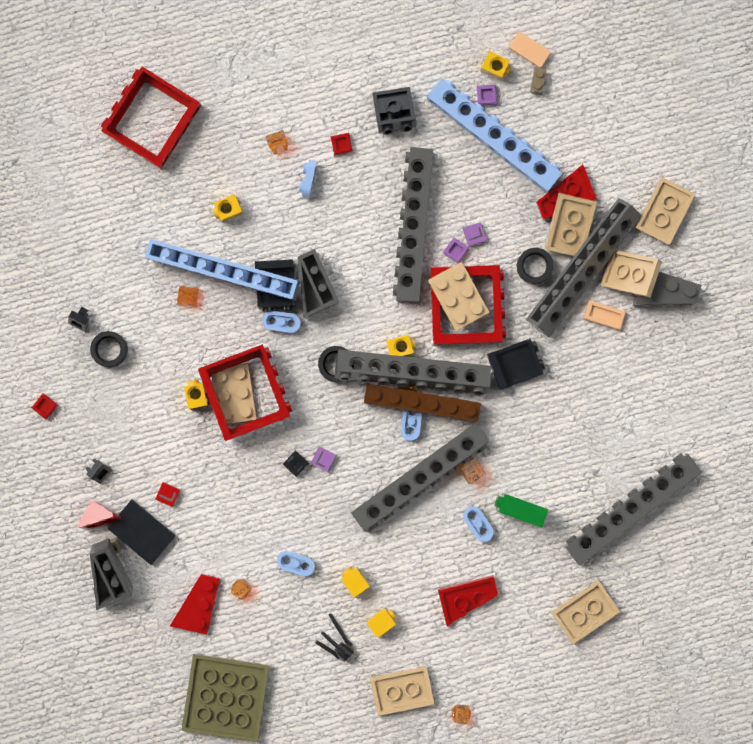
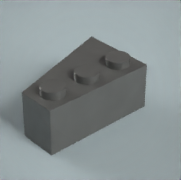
[297,249,340,319]
[632,272,702,306]
[90,538,133,610]

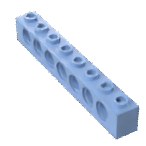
[427,79,562,193]
[145,239,300,301]

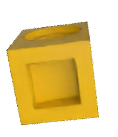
[480,51,511,81]
[212,194,243,222]
[386,335,416,356]
[184,380,209,409]
[341,566,370,598]
[366,607,397,638]

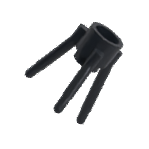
[315,613,354,662]

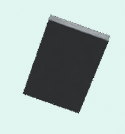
[107,499,176,565]

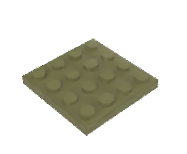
[181,653,270,742]

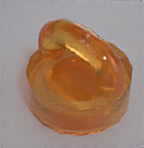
[231,579,252,600]
[452,704,471,724]

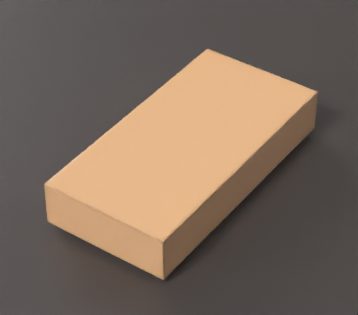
[509,31,551,68]
[583,300,626,330]

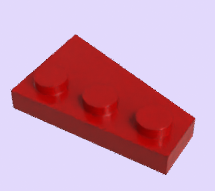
[536,164,597,220]
[170,574,220,635]
[438,575,498,627]

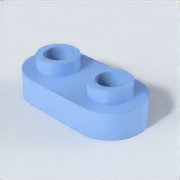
[299,159,317,198]
[262,311,301,333]
[401,409,422,441]
[463,506,494,542]
[277,551,315,576]

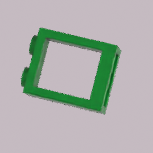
[494,493,549,528]

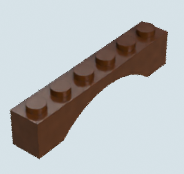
[364,384,481,422]

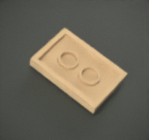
[635,177,695,246]
[545,193,597,256]
[601,250,662,298]
[428,262,490,331]
[211,363,257,425]
[551,580,620,644]
[370,665,434,716]

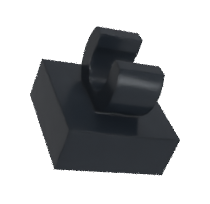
[68,307,89,332]
[283,450,309,477]
[86,459,113,484]

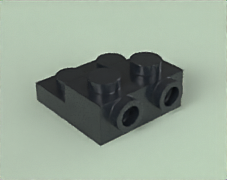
[372,87,416,135]

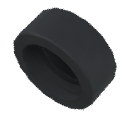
[516,247,554,284]
[90,331,128,368]
[318,346,354,382]

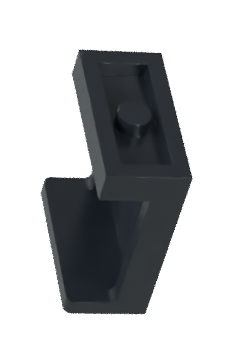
[254,259,296,312]
[486,338,545,391]

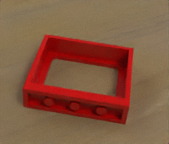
[101,66,202,169]
[430,265,506,345]
[198,344,293,441]

